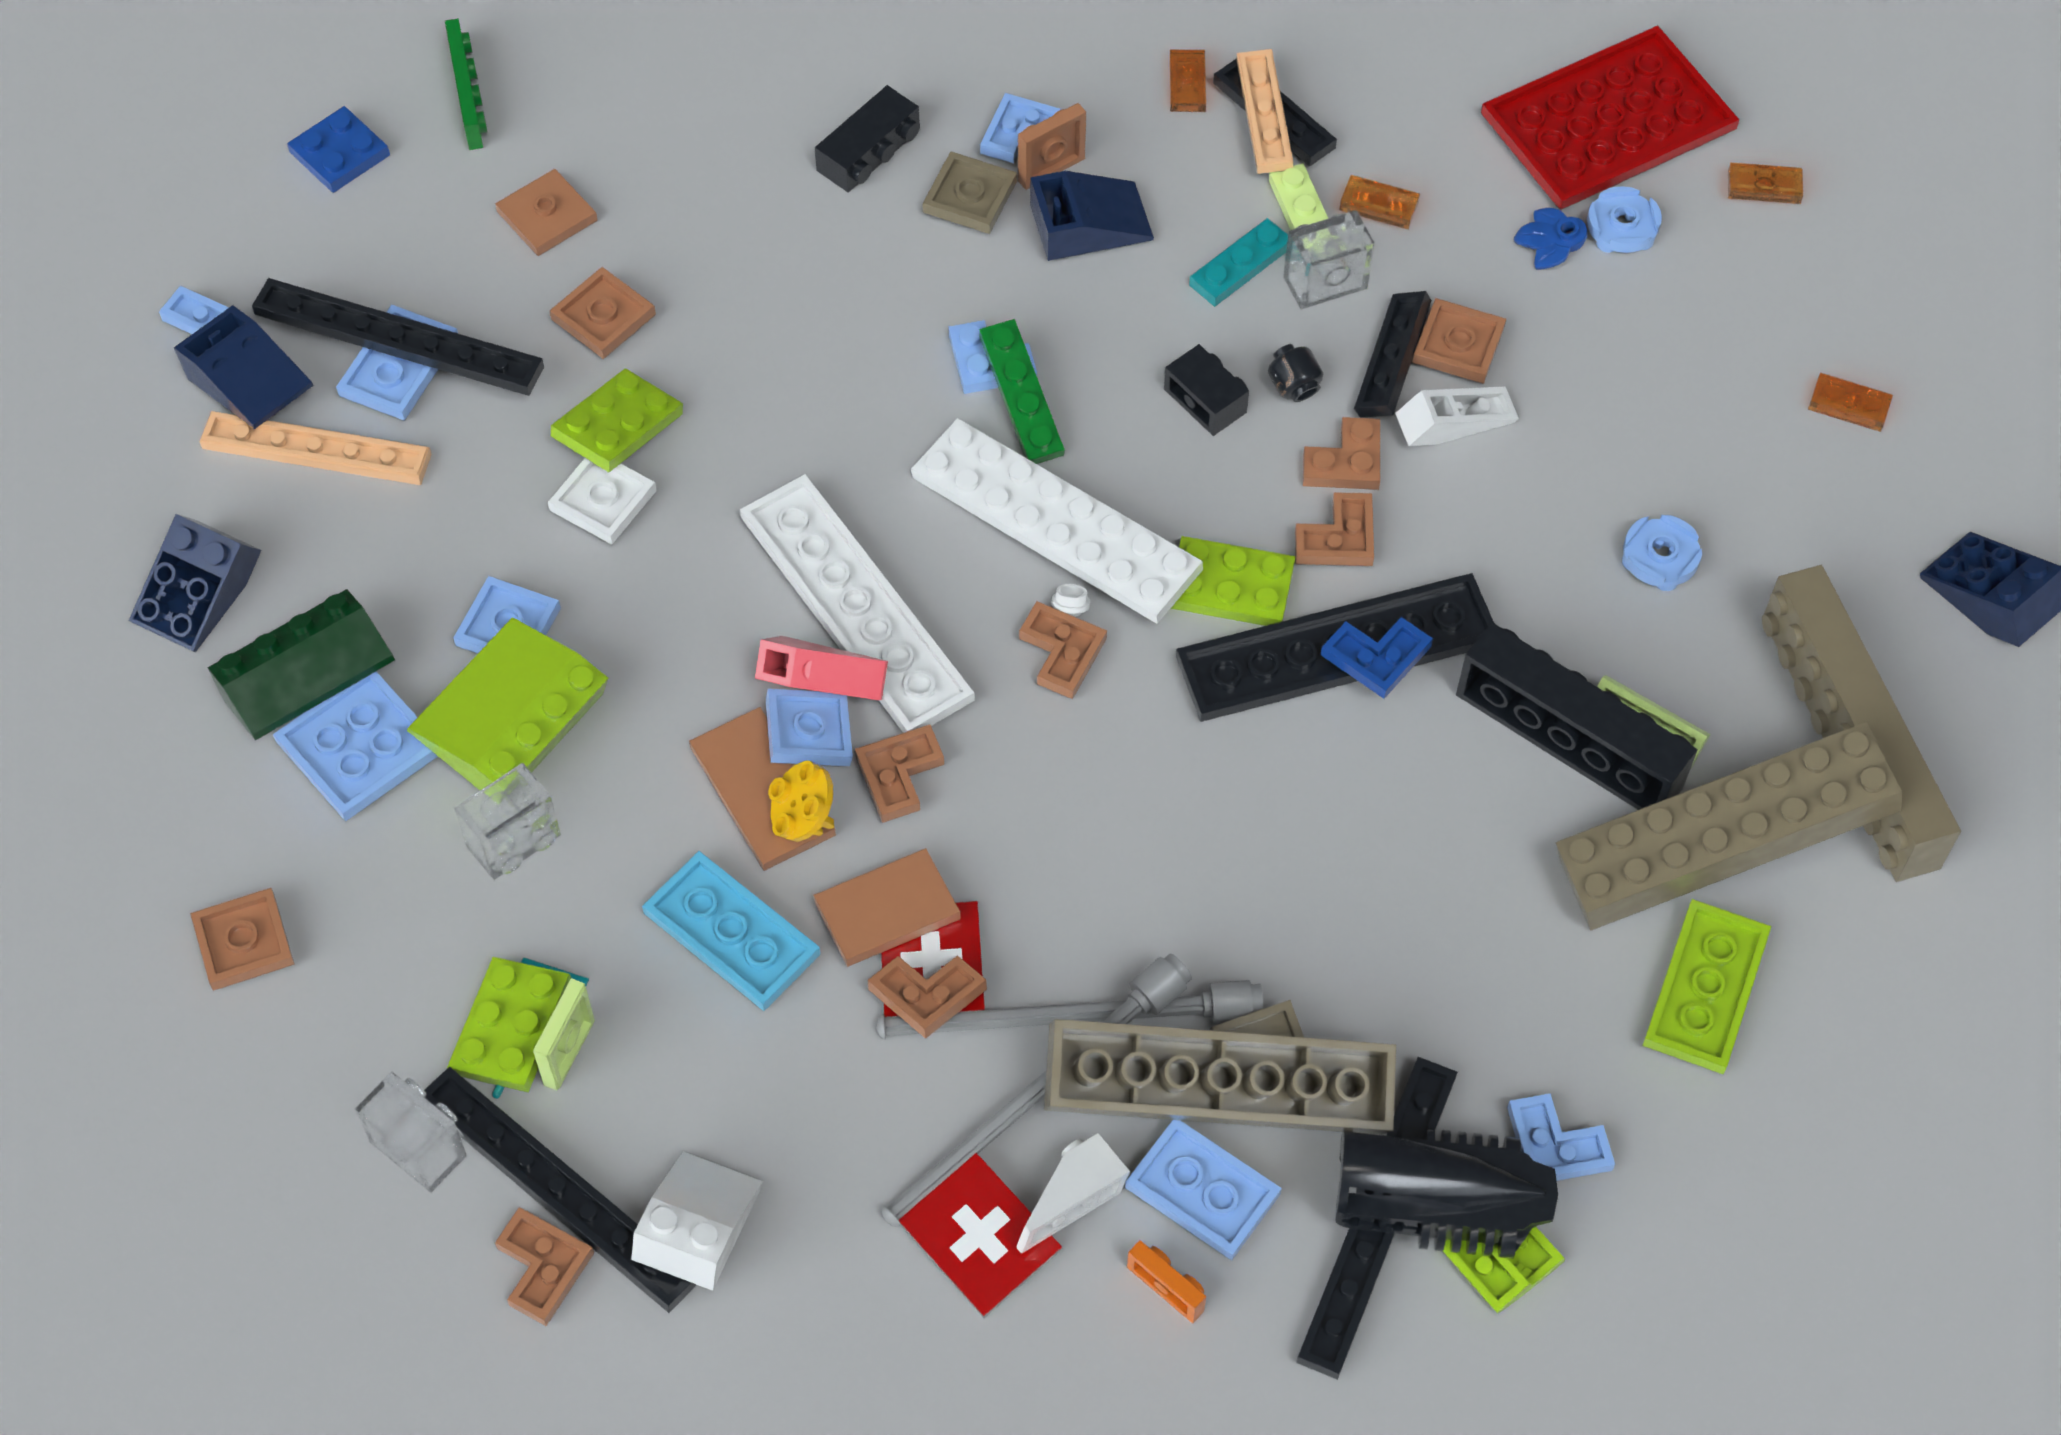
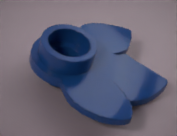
[1514,208,1588,270]

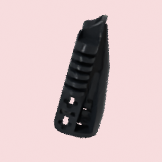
[1335,1128,1559,1259]

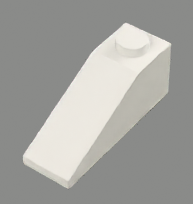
[1395,387,1519,446]
[1016,1133,1130,1254]

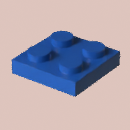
[287,106,390,193]

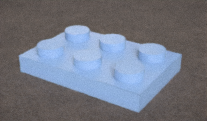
[336,305,458,421]
[1125,1120,1282,1261]

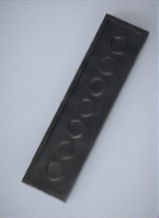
[1176,573,1494,722]

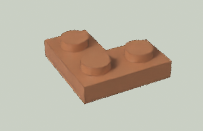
[1303,417,1380,490]
[1295,492,1374,566]
[1019,601,1107,699]
[855,724,944,823]
[867,955,987,1039]
[495,1207,594,1326]

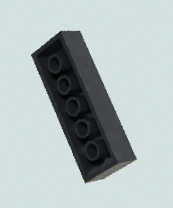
[1456,622,1698,810]

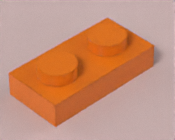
[1127,1240,1207,1324]

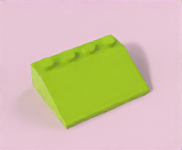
[407,617,609,807]

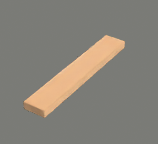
[199,411,432,485]

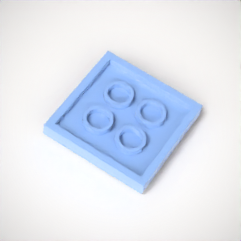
[273,672,438,822]

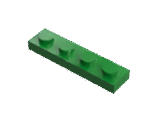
[445,18,488,150]
[979,319,1065,464]

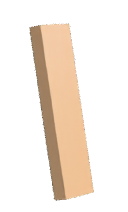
[1237,49,1293,174]

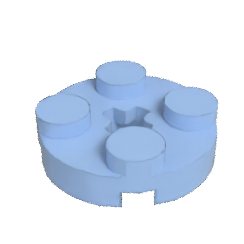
[1587,186,1662,253]
[1622,515,1702,591]

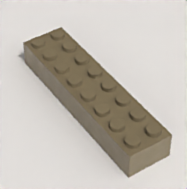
[1762,564,1961,882]
[1556,722,1902,931]
[1044,1019,1396,1135]

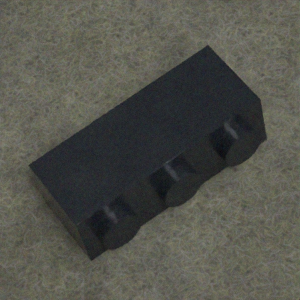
[815,85,920,193]

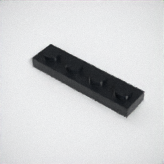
[1213,58,1337,166]
[1354,291,1432,418]

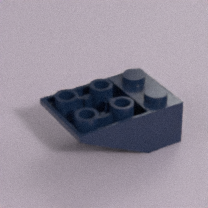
[1030,171,1154,261]
[174,305,314,429]
[128,514,262,652]
[1920,532,2061,647]

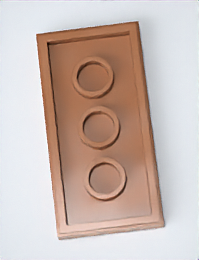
[689,707,836,871]

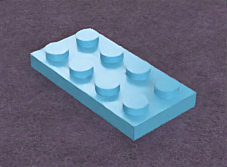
[642,851,821,1011]

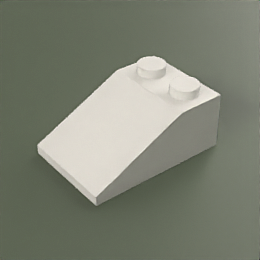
[631,1151,763,1291]

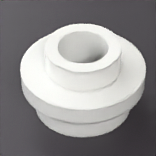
[1051,584,1090,617]

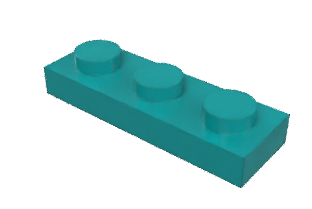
[1189,218,1293,307]

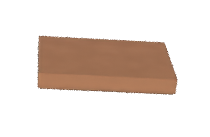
[813,848,961,967]

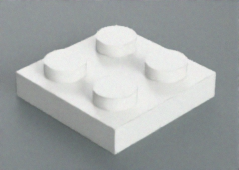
[548,458,657,545]

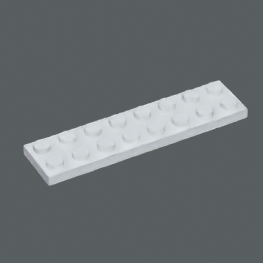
[911,418,1203,624]
[740,474,975,733]

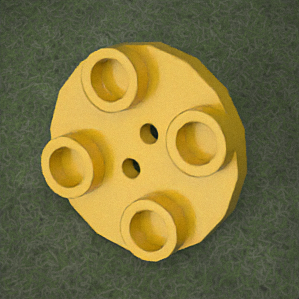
[768,760,835,842]

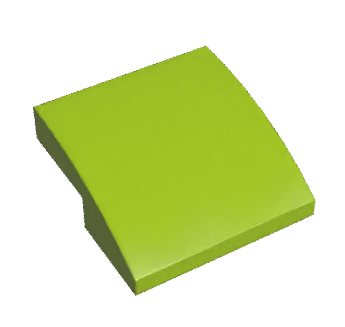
[1443,1227,1565,1314]

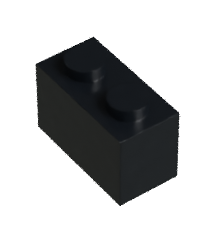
[1164,344,1249,436]

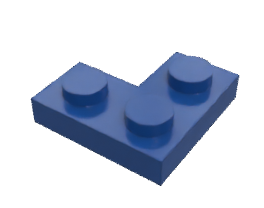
[1321,617,1433,699]

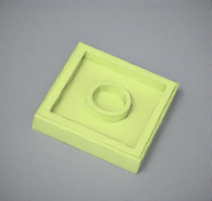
[533,978,595,1090]

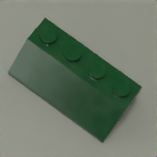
[207,589,395,740]

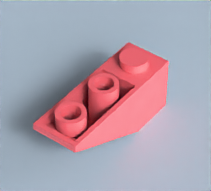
[755,636,888,700]

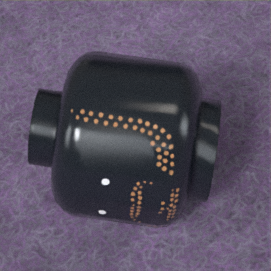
[1268,344,1324,402]

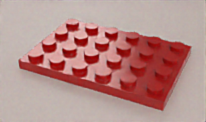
[1481,25,1740,210]

